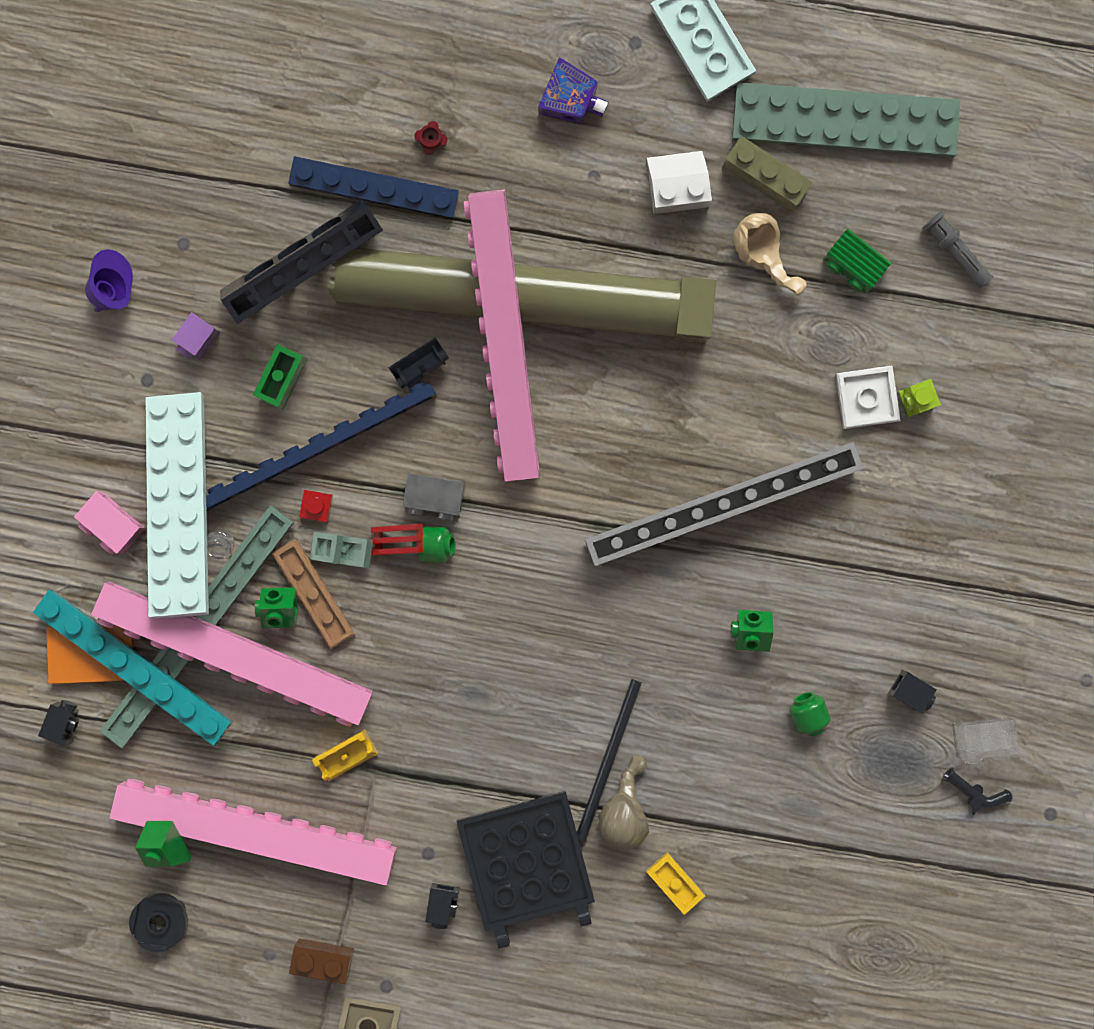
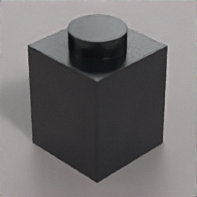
[887,670,937,714]

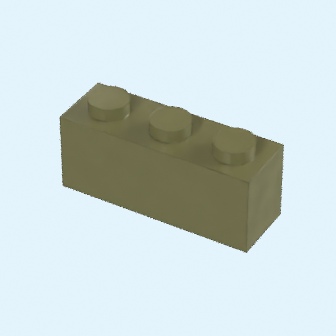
[722,136,812,212]

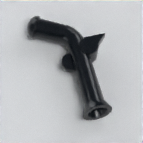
[942,767,1013,816]

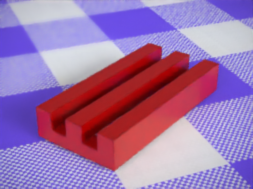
[371,524,424,555]

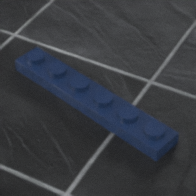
[288,156,459,219]

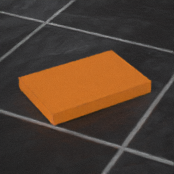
[46,625,134,684]

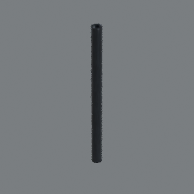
[577,679,642,842]

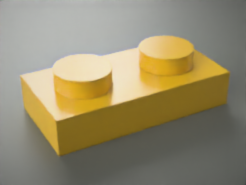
[646,852,705,915]

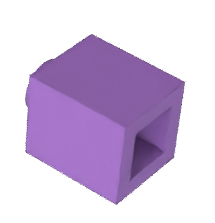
[172,312,219,359]

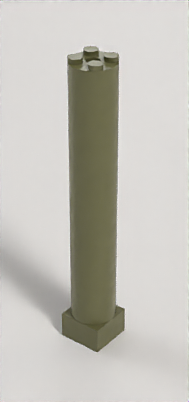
[329,248,717,344]

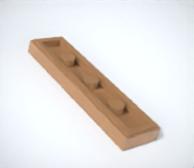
[271,539,355,649]

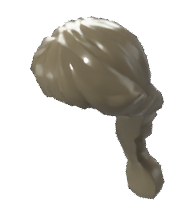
[598,755,649,850]

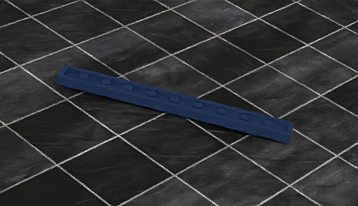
[206,382,437,512]

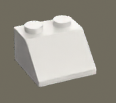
[646,151,712,214]

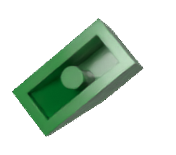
[135,821,192,868]

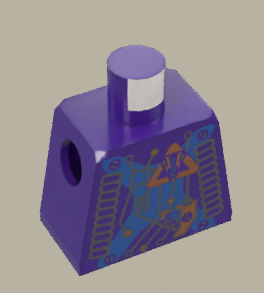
[538,58,609,124]

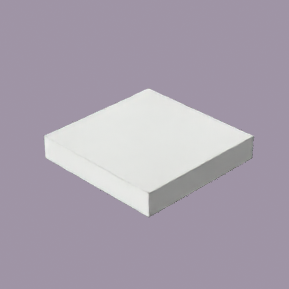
[835,366,900,429]

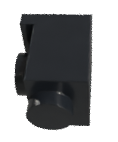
[38,700,79,746]
[425,883,460,929]

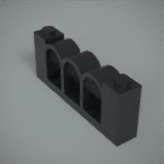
[220,199,383,324]

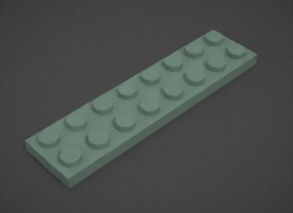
[732,82,960,158]

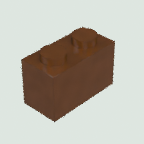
[289,938,354,984]

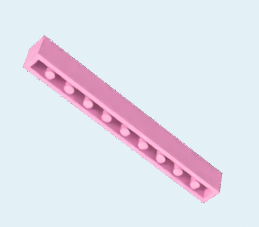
[464,189,540,481]
[91,581,372,727]
[109,779,397,886]

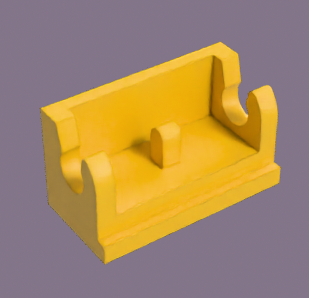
[312,729,378,781]

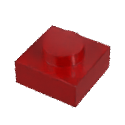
[299,490,333,522]

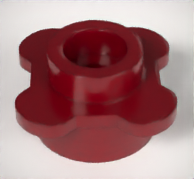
[414,121,448,155]

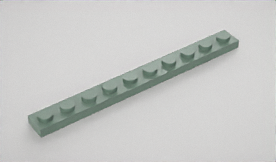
[100,505,295,748]

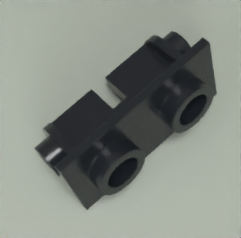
[388,337,449,389]

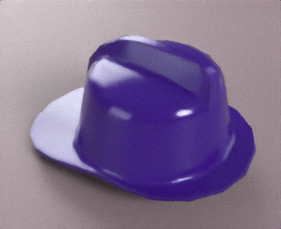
[85,249,133,312]

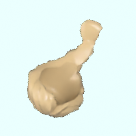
[733,213,807,296]

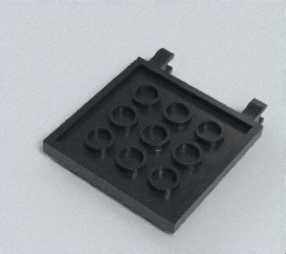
[456,791,595,949]

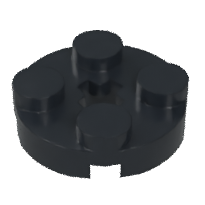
[129,893,188,952]

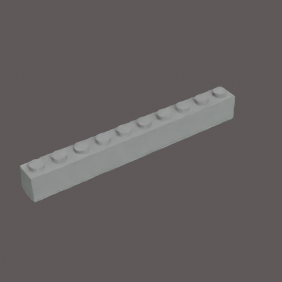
[584,442,863,566]

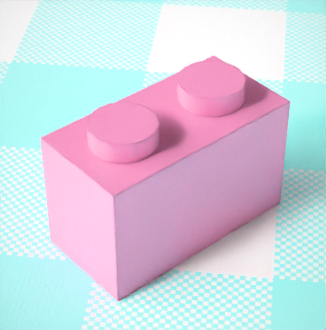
[74,491,145,554]

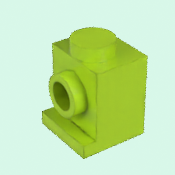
[898,379,941,418]

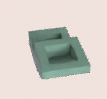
[310,532,373,568]

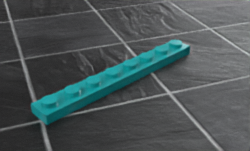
[32,589,233,746]

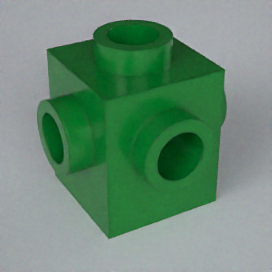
[255,587,298,628]
[730,610,774,652]

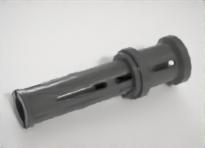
[922,211,994,288]

